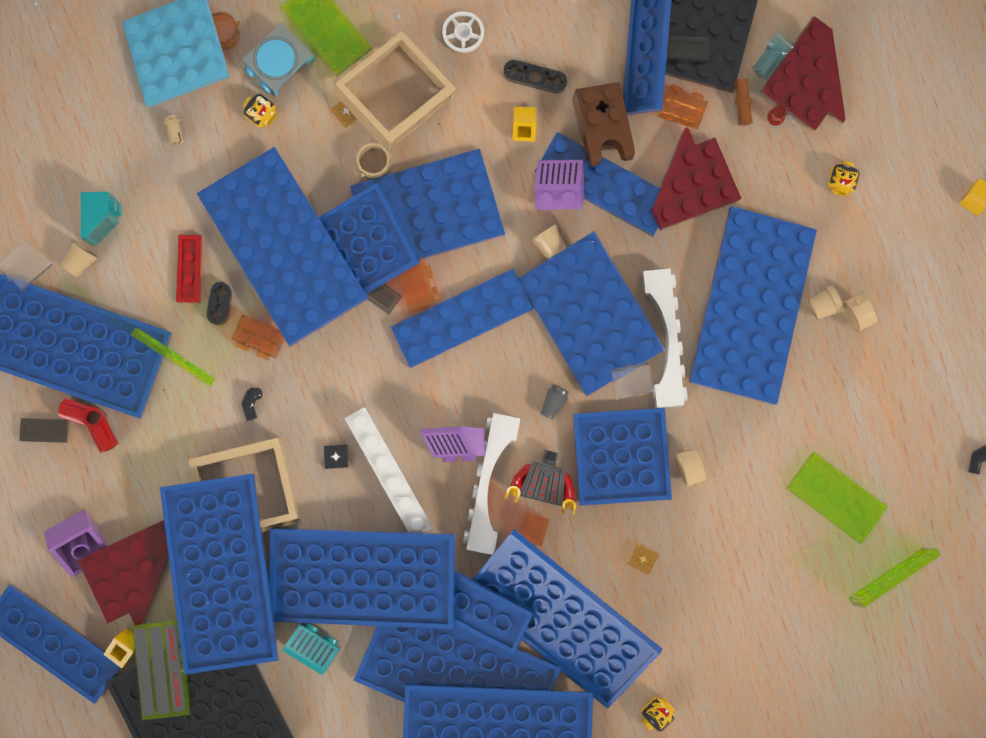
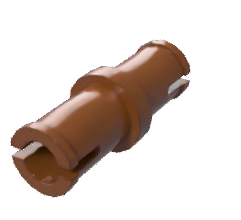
[734,78,753,126]

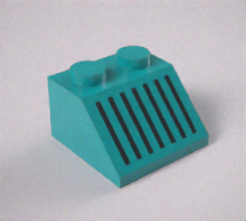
[80,191,122,246]
[282,623,341,675]

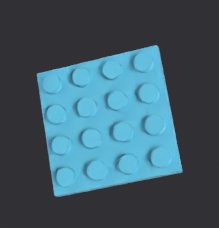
[122,0,230,107]

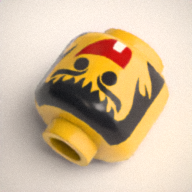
[243,94,277,128]
[827,161,860,196]
[641,697,676,732]

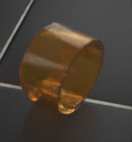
[212,12,241,50]

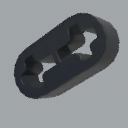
[207,282,232,326]

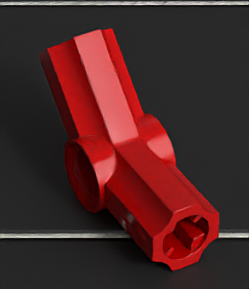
[58,398,119,453]

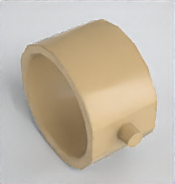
[356,143,391,179]
[842,293,877,332]
[676,448,706,488]

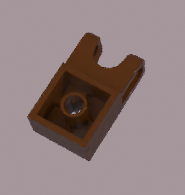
[572,82,635,167]

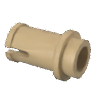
[163,115,184,145]

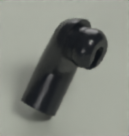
[241,387,263,421]
[968,445,986,475]

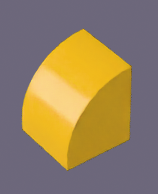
[513,107,536,142]
[959,178,986,216]
[104,627,136,668]

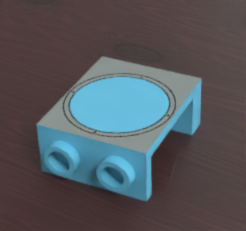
[242,23,315,97]

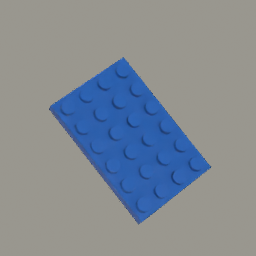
[350,148,505,260]
[518,231,665,396]

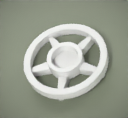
[442,11,484,53]

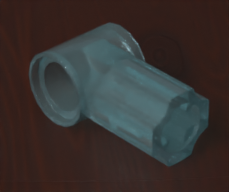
[752,32,793,80]

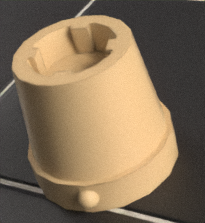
[531,224,567,260]
[60,240,98,278]
[808,285,844,320]

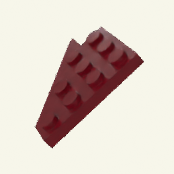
[760,16,846,131]
[651,127,742,231]
[77,520,169,629]

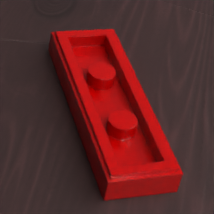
[176,235,202,303]

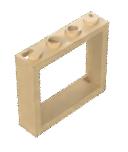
[333,31,456,151]
[188,437,300,533]

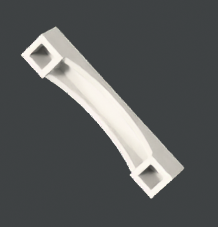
[641,269,688,408]
[345,407,433,533]
[463,413,520,555]

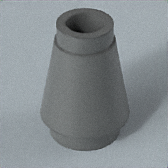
[540,384,569,420]

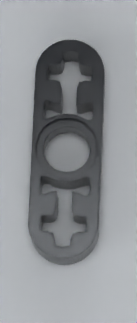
[503,60,567,94]

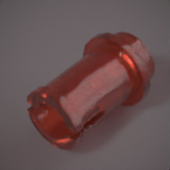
[767,104,787,126]

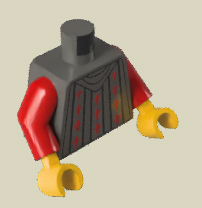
[504,450,576,515]

